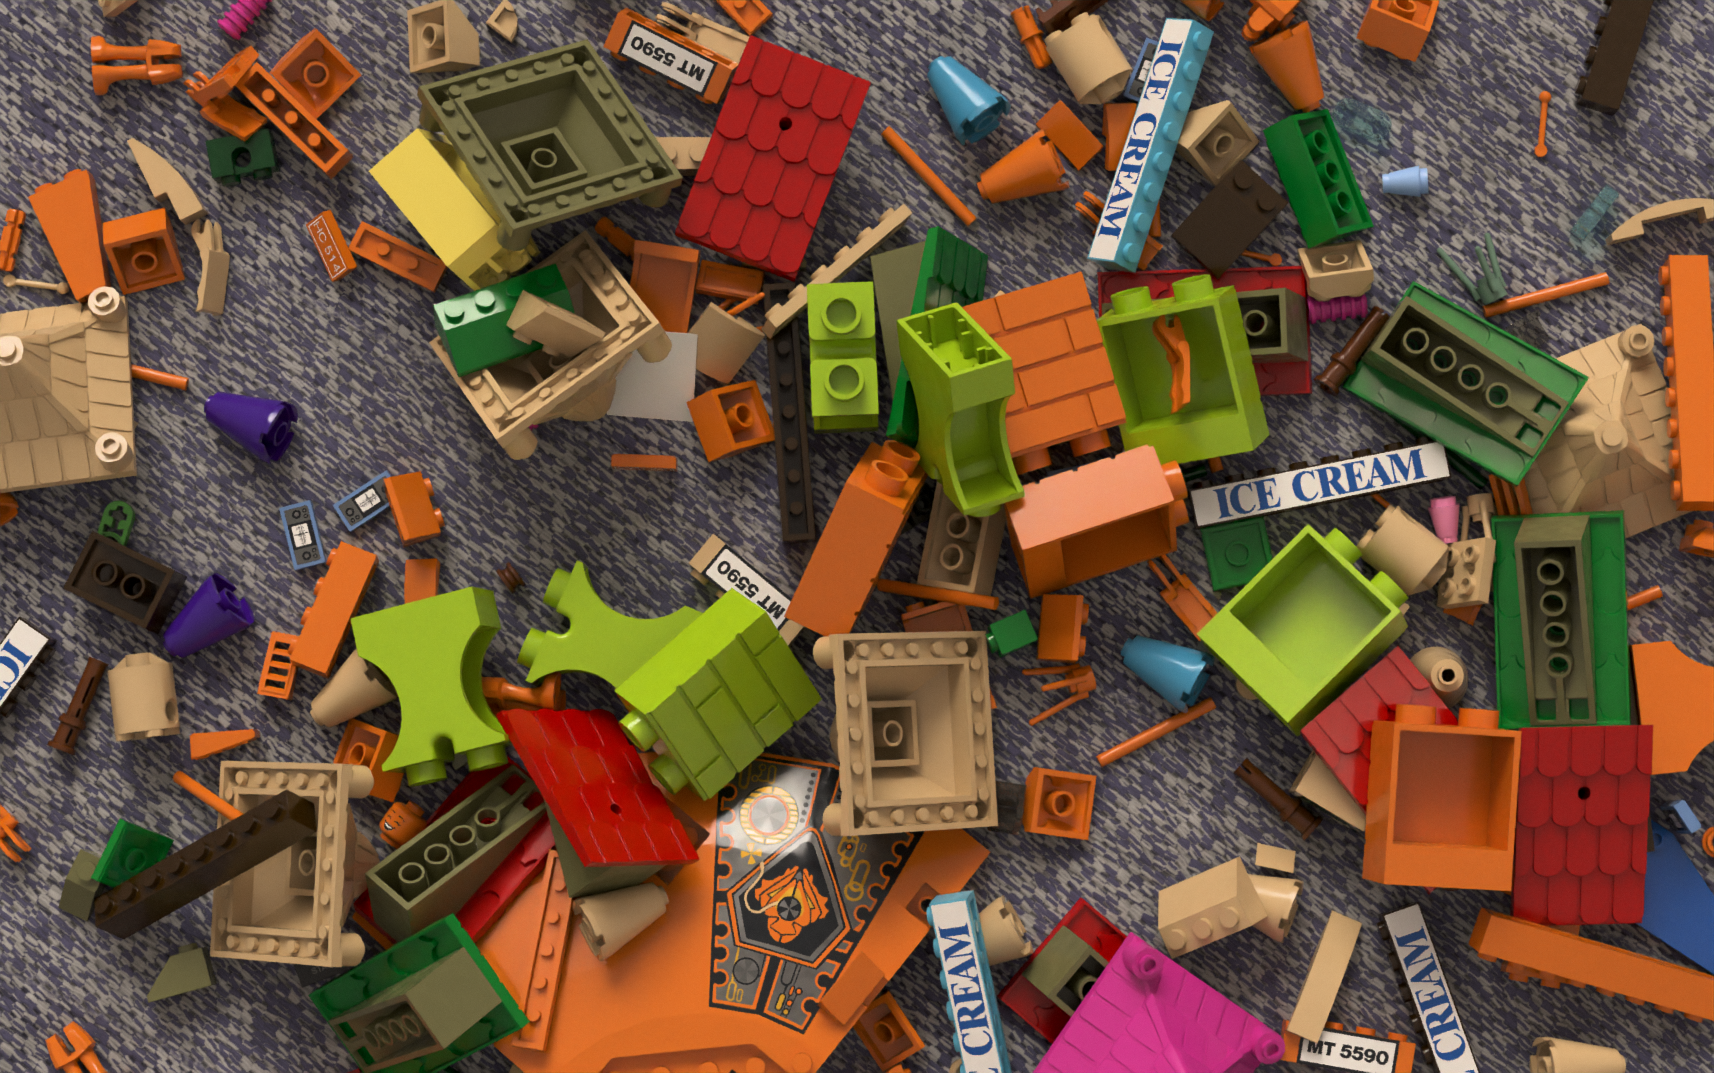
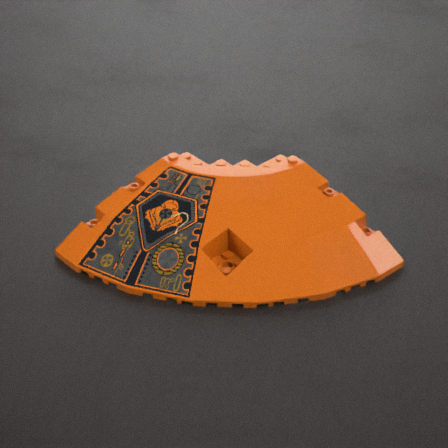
[352,752,991,1073]

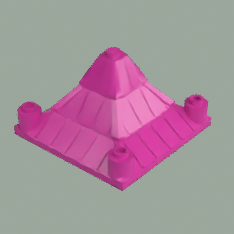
[1033,932,1285,1073]

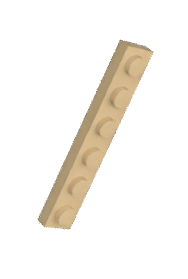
[761,204,912,339]

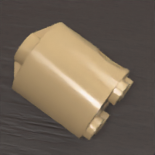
[1044,12,1133,104]
[1356,504,1449,596]
[107,652,180,742]

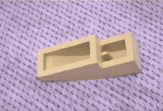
[127,138,208,225]

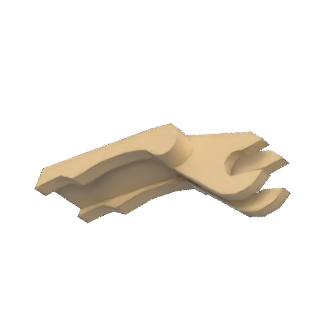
[655,2,749,64]
[191,219,230,316]

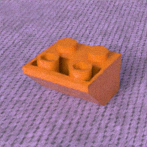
[1036,594,1089,664]

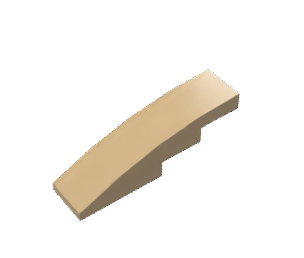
[1286,910,1362,1043]

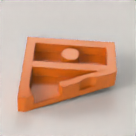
[197,46,259,102]

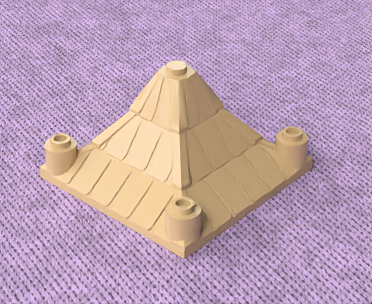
[429,230,672,460]
[0,286,137,493]
[1511,324,1692,538]
[813,631,998,836]
[210,761,380,967]

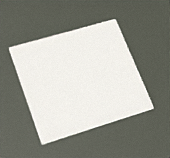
[607,331,698,422]

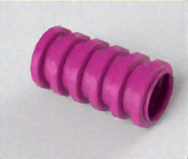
[217,0,273,40]
[1307,294,1368,324]

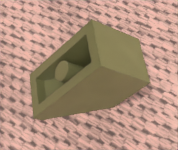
[58,849,106,922]
[147,942,217,1003]

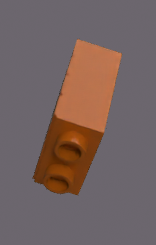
[962,271,1127,475]
[784,440,928,636]
[1003,444,1189,599]
[1362,704,1522,891]

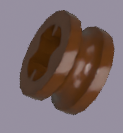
[496,561,526,594]

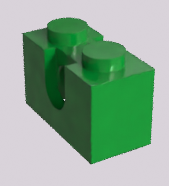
[985,610,1038,658]

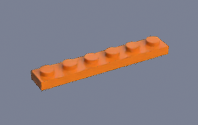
[511,849,575,1052]

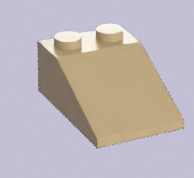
[506,290,605,358]

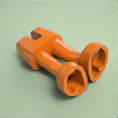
[91,36,183,96]
[482,672,566,715]
[45,1021,108,1073]

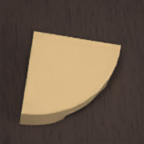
[486,0,518,44]

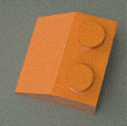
[1356,0,1439,62]
[103,207,185,295]
[686,380,774,463]
[383,471,445,548]
[333,718,404,802]

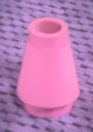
[1428,496,1460,544]

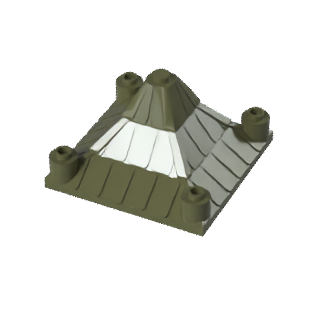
[417,39,683,251]

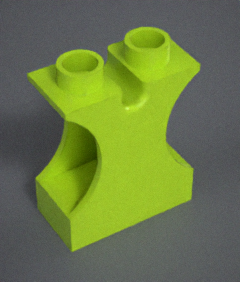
[807,281,879,434]
[896,302,1025,517]
[517,560,702,688]
[350,586,513,787]

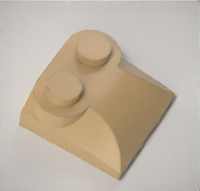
[1297,240,1374,301]

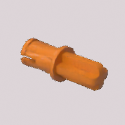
[1010,5,1052,69]

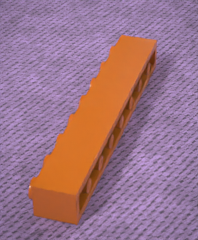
[1658,255,1714,511]
[1468,907,1714,1023]

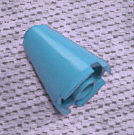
[927,56,1011,145]
[1121,635,1215,713]

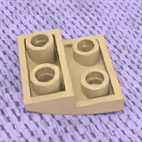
[688,302,765,384]

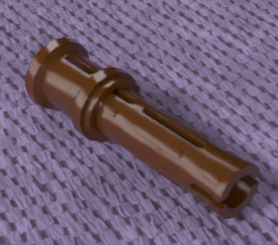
[1313,306,1390,396]
[47,657,109,755]
[1234,758,1323,841]

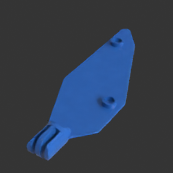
[1635,820,1714,975]

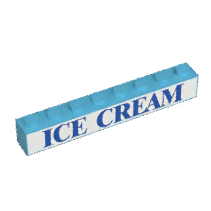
[1087,18,1214,273]
[926,890,1012,1073]

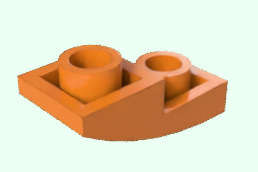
[1102,102,1137,171]
[404,558,441,604]

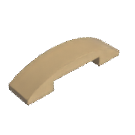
[1605,198,1714,245]

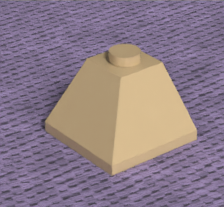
[407,0,480,73]
[1176,100,1260,186]

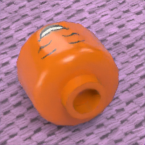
[379,800,427,849]

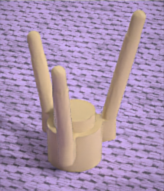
[1460,493,1498,563]

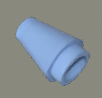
[1382,165,1429,197]

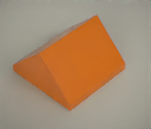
[853,989,925,1072]

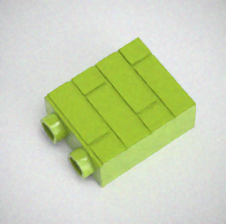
[1097,274,1270,465]
[1197,524,1409,737]
[614,588,822,801]

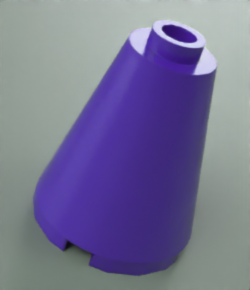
[204,392,298,464]
[163,573,255,658]

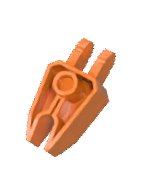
[1241,0,1302,42]

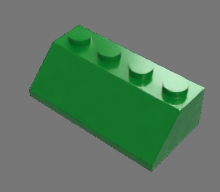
[1263,109,1374,249]
[433,263,575,377]

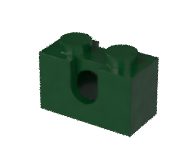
[205,129,280,187]

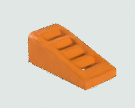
[257,631,299,700]
[190,729,260,760]

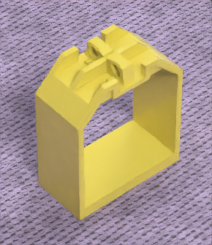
[369,128,540,291]

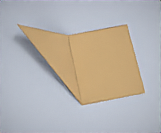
[1255,843,1296,873]

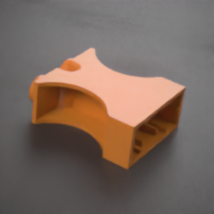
[1629,641,1714,775]

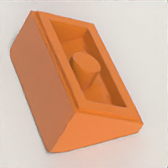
[1036,100,1103,171]
[818,951,885,1026]

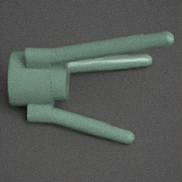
[1437,233,1507,306]

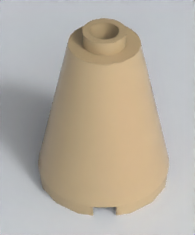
[1410,647,1468,708]
[310,648,398,728]
[1248,874,1304,943]
[572,882,669,961]
[940,895,1033,966]
[1530,1036,1626,1073]

